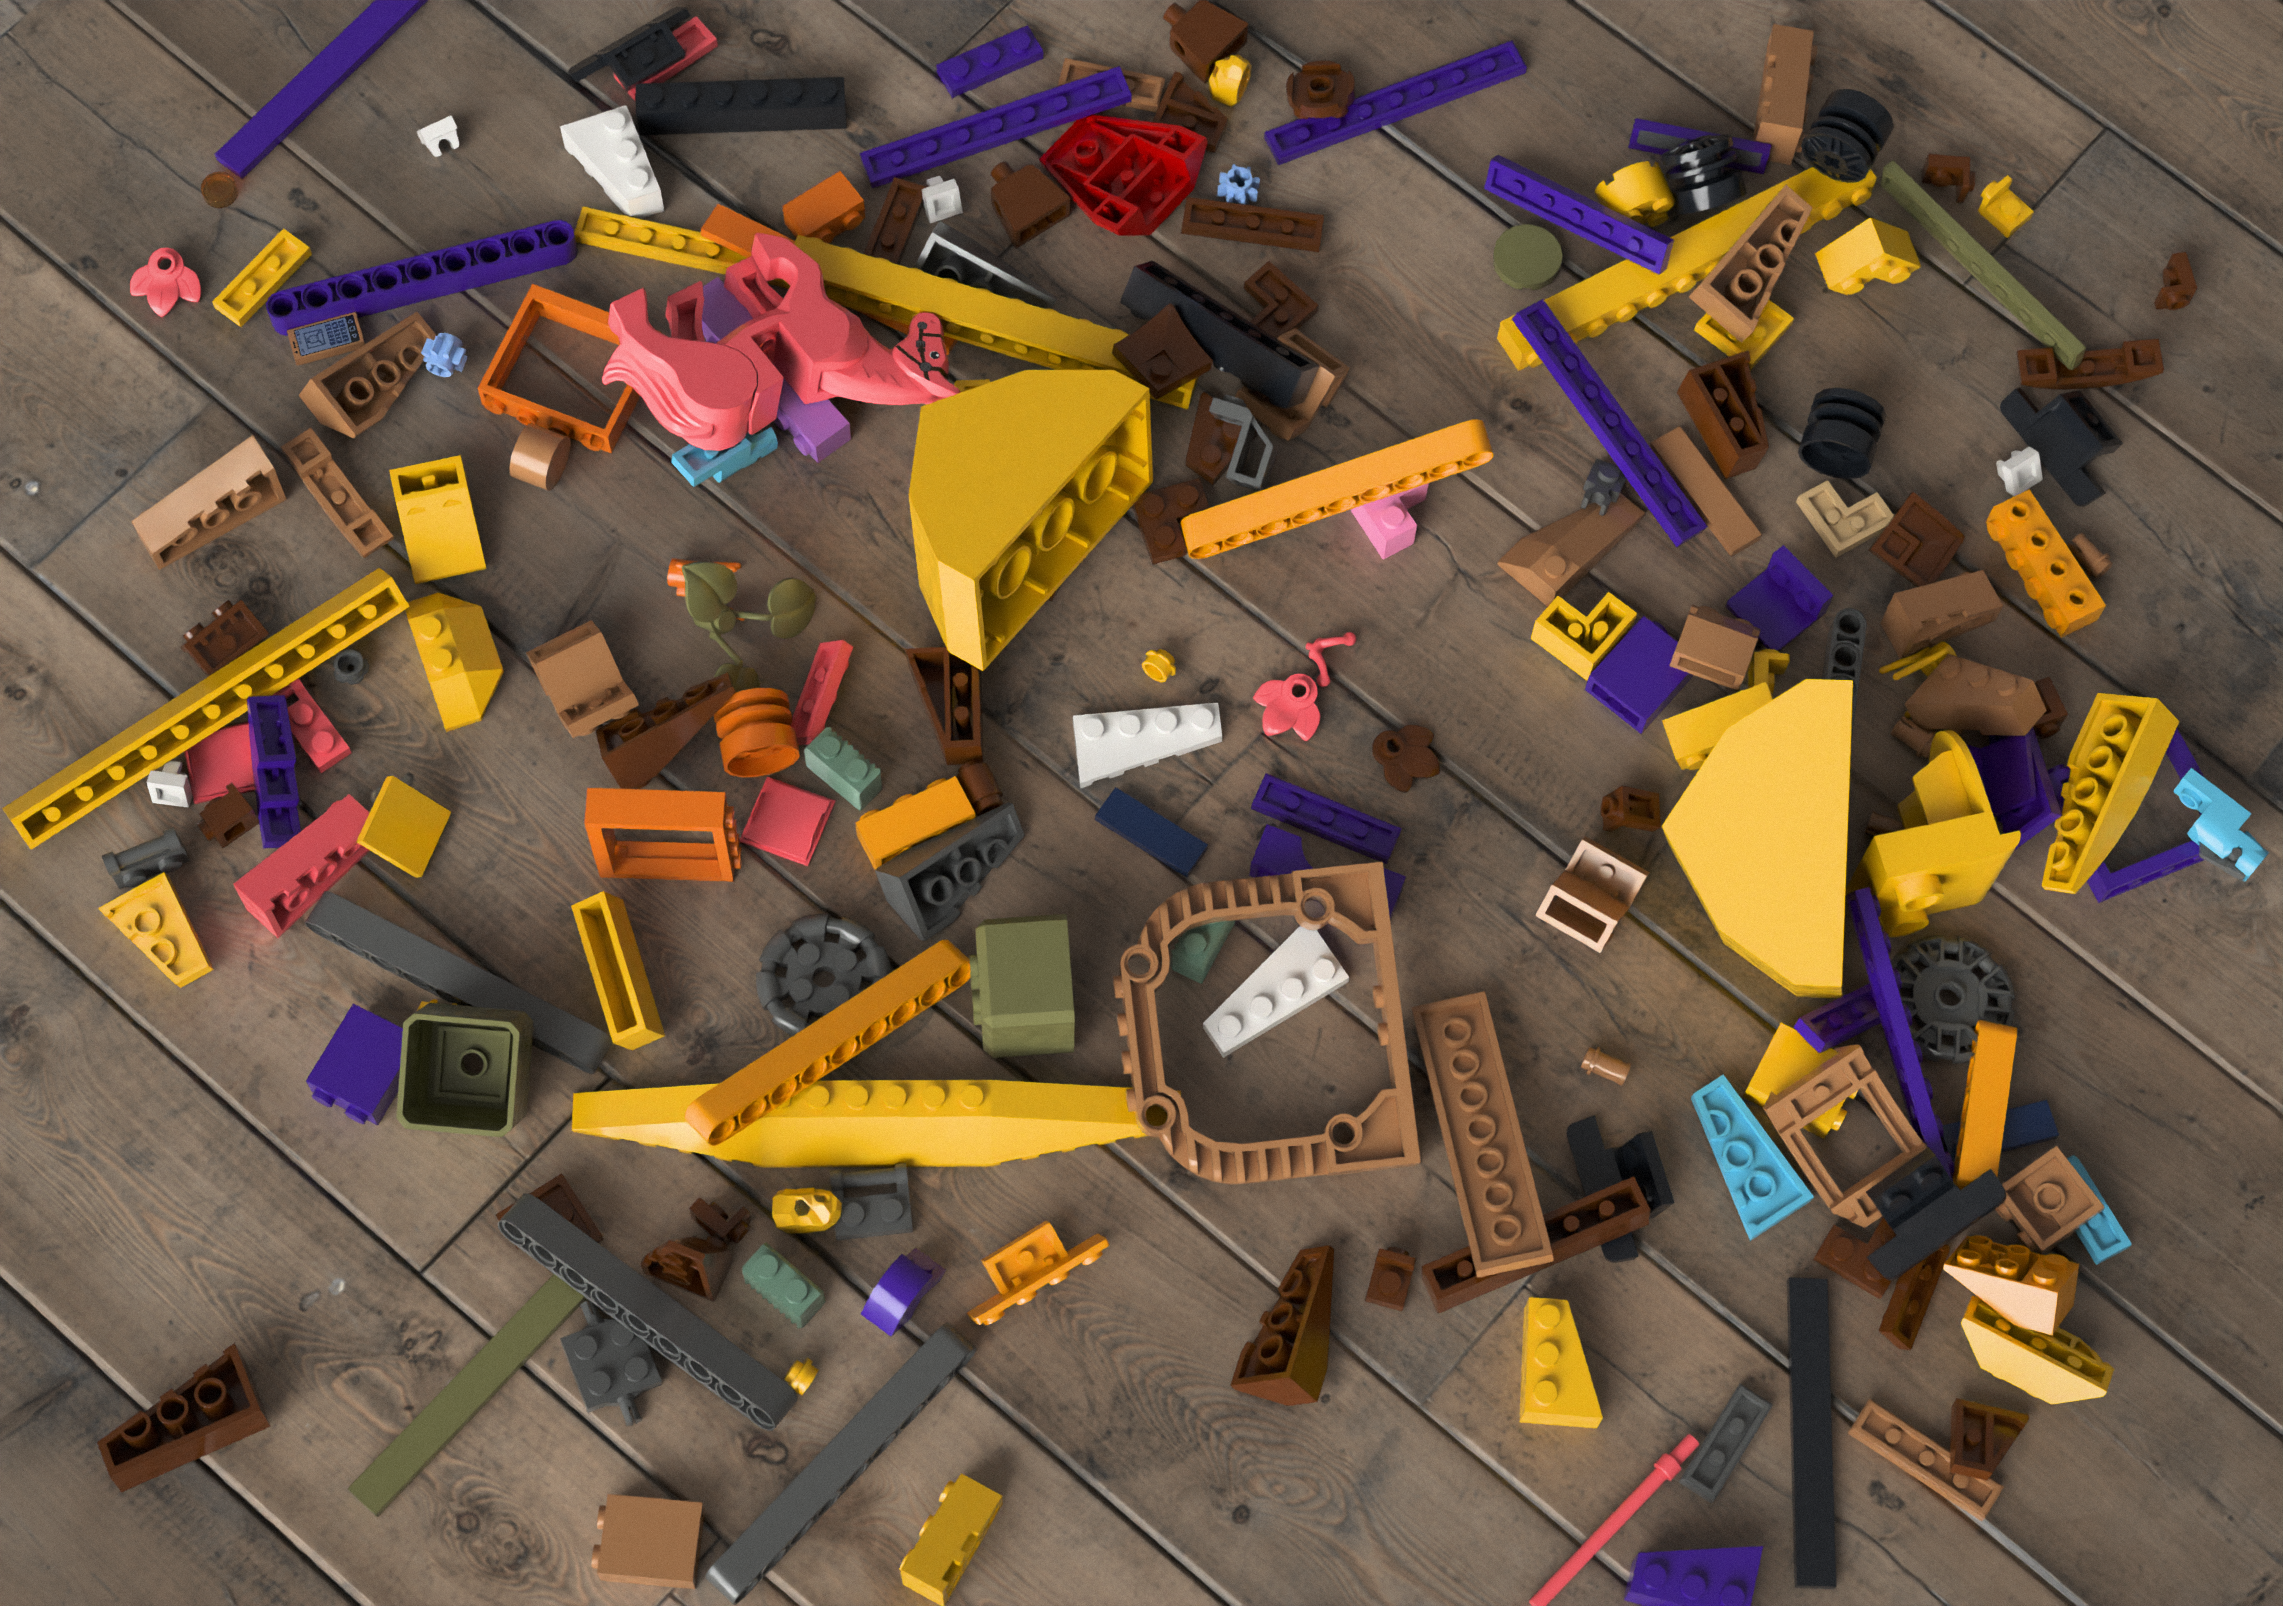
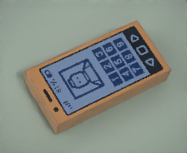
[287,312,365,366]

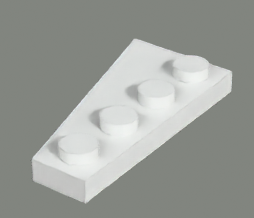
[1073,703,1222,788]
[1203,926,1349,1058]

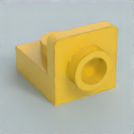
[1977,175,2034,238]
[1748,649,1790,694]

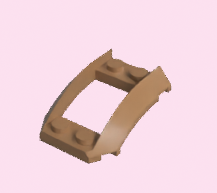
[1763,1044,1928,1228]

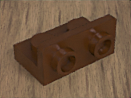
[180,600,269,677]

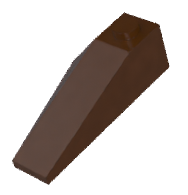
[595,673,735,789]
[640,1236,733,1302]
[1230,1245,1334,1406]

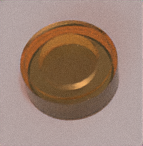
[201,172,238,208]

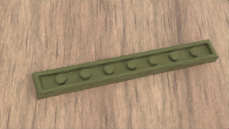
[1880,160,2086,370]
[347,1274,587,1518]

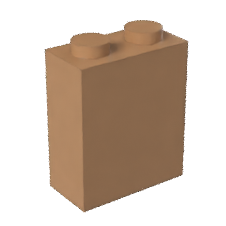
[592,1494,706,1589]

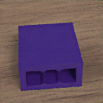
[1585,616,1694,734]
[306,1004,403,1126]

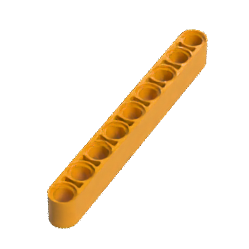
[1180,419,1494,559]
[684,939,971,1146]

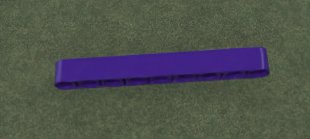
[266,220,578,336]

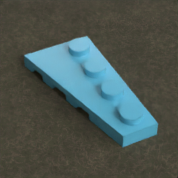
[1691,1074,1814,1241]

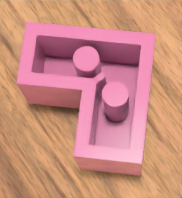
[1350,483,1429,560]

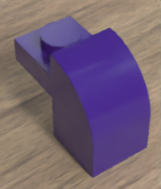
[861,1247,946,1337]

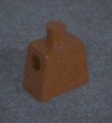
[1163,0,1249,84]
[990,162,1070,249]

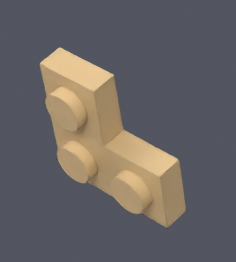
[1796,480,1894,558]

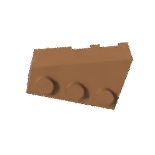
[1880,570,2003,659]
[1905,654,2047,736]

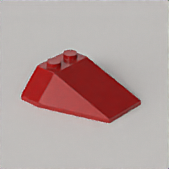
[1039,115,1208,236]

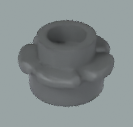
[333,650,369,685]

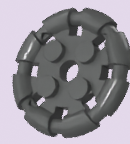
[756,913,892,1036]
[1891,935,2015,1064]

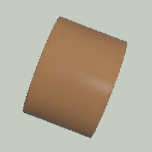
[509,423,571,491]

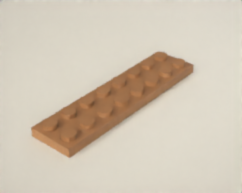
[1411,991,1554,1278]

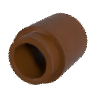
[956,760,1004,817]

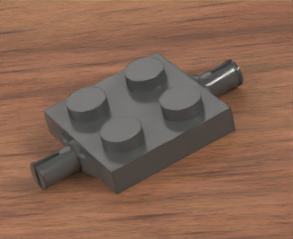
[560,1300,662,1426]

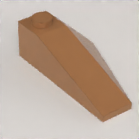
[298,312,436,438]
[1497,493,1646,607]

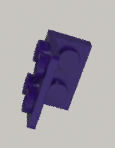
[1726,545,1834,651]
[1966,733,2036,817]

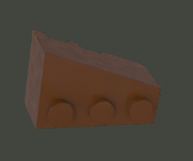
[905,647,984,765]

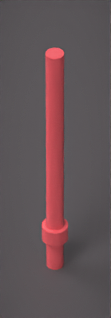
[1529,1434,1700,1606]

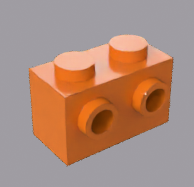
[783,171,866,244]

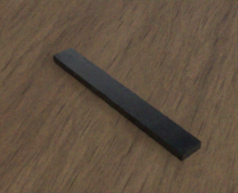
[1787,1277,1836,1589]

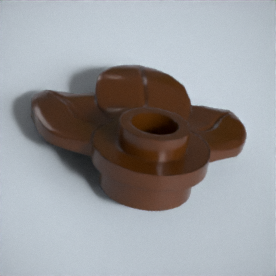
[1372,725,1440,793]

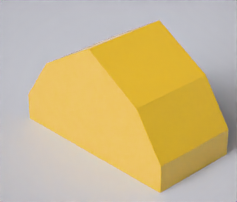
[908,370,1153,671]
[1662,679,1853,999]

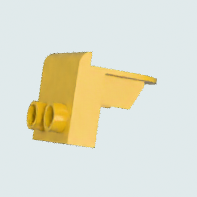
[1846,730,2021,937]

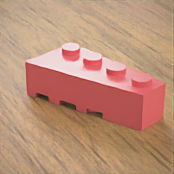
[233,794,370,938]

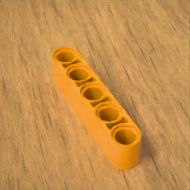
[1952,1020,2017,1190]

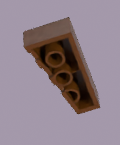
[97,1343,271,1492]

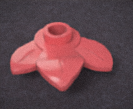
[130,248,201,318]
[1253,673,1321,742]

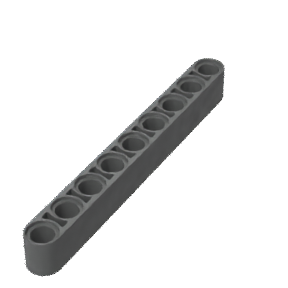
[305,891,613,1074]
[498,1193,798,1431]
[705,1322,977,1605]

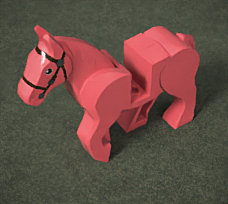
[602,233,961,451]

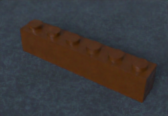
[1422,1176,1651,1314]

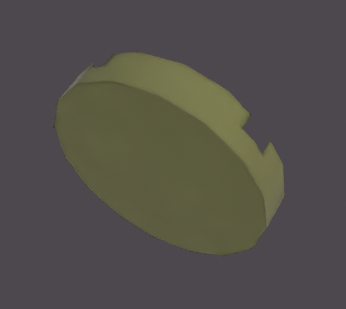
[1493,224,1563,290]

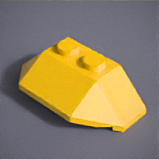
[405,592,504,732]
[1961,1295,2115,1404]

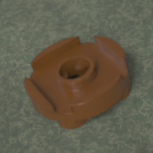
[1286,60,1355,119]

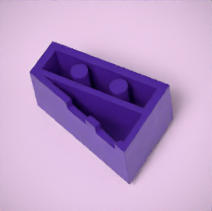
[1624,1546,1763,1606]

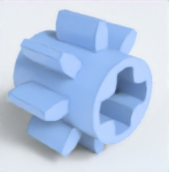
[1217,164,1260,205]
[421,333,468,377]

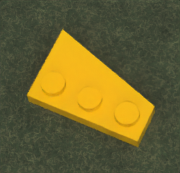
[98,872,214,988]

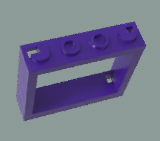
[2048,728,2205,903]

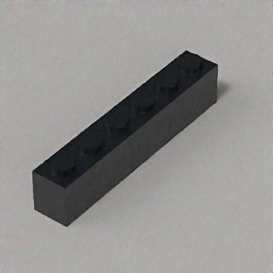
[636,77,847,136]
[1120,260,1319,409]

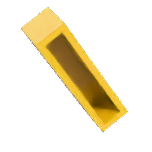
[571,891,665,1050]

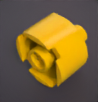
[1594,161,1675,227]

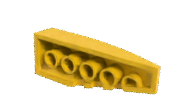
[2041,693,2180,894]

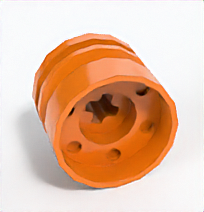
[713,688,800,777]

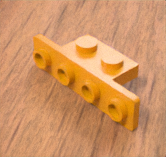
[967,1220,1110,1325]

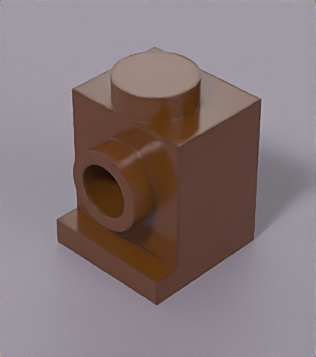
[196,783,259,849]

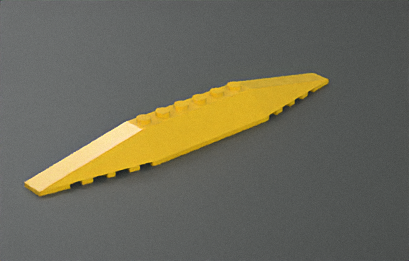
[572,1080,1181,1168]

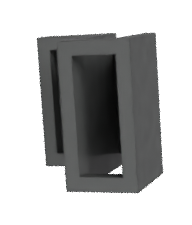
[1209,394,1278,491]

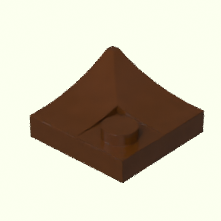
[1112,303,1213,400]
[1868,492,1965,587]

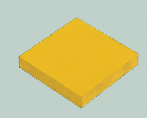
[356,776,451,878]

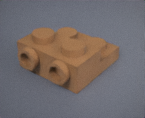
[1995,1146,2105,1255]

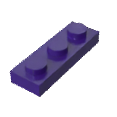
[936,25,1043,98]
[1794,983,1881,1054]

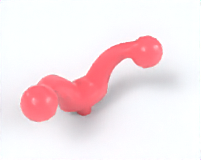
[1306,632,1356,687]

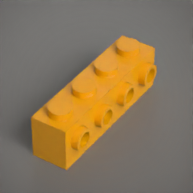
[1986,489,2106,638]

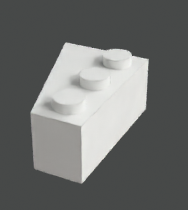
[560,105,664,219]

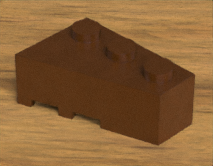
[1677,350,1769,479]

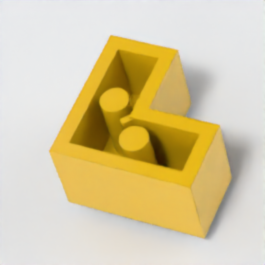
[1815,217,1921,295]
[1531,592,1637,681]

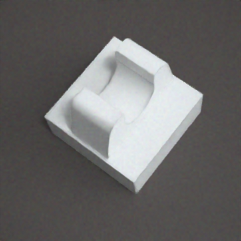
[417,116,459,157]
[921,175,963,223]
[1996,446,2043,496]
[147,761,193,808]

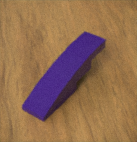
[247,695,301,849]

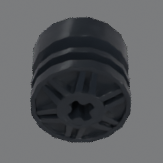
[1801,89,1894,183]
[1661,134,1747,214]
[1798,388,1886,479]

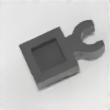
[1581,458,1627,516]

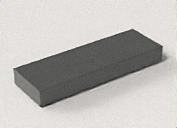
[1679,1384,1773,1504]

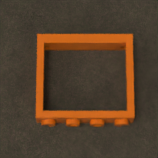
[478,284,662,453]
[584,788,742,882]

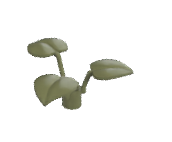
[682,562,815,693]

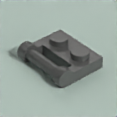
[102,827,190,889]
[830,1163,913,1241]

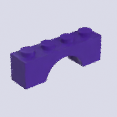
[1249,824,1406,921]

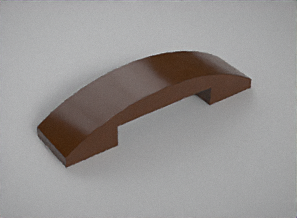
[2016,339,2164,390]

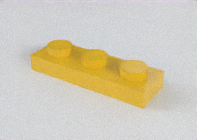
[212,228,312,327]

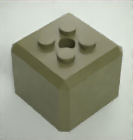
[969,914,1075,1058]
[396,1003,534,1137]

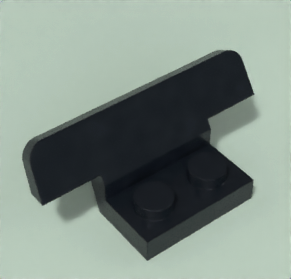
[568,7,691,92]
[2000,388,2123,507]
[1567,1115,1675,1263]
[1866,1147,2006,1280]

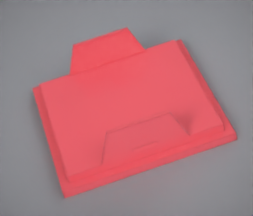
[184,722,255,804]
[739,777,836,866]

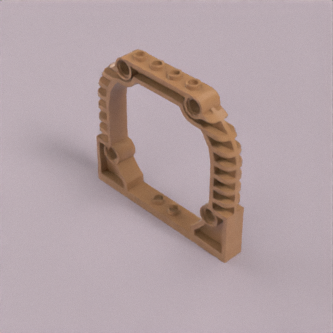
[1113,861,1421,1184]

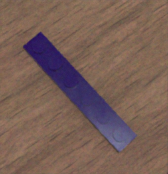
[1484,155,1674,275]

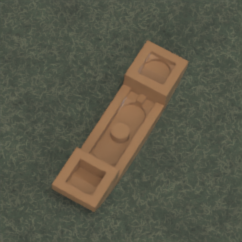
[281,428,394,558]

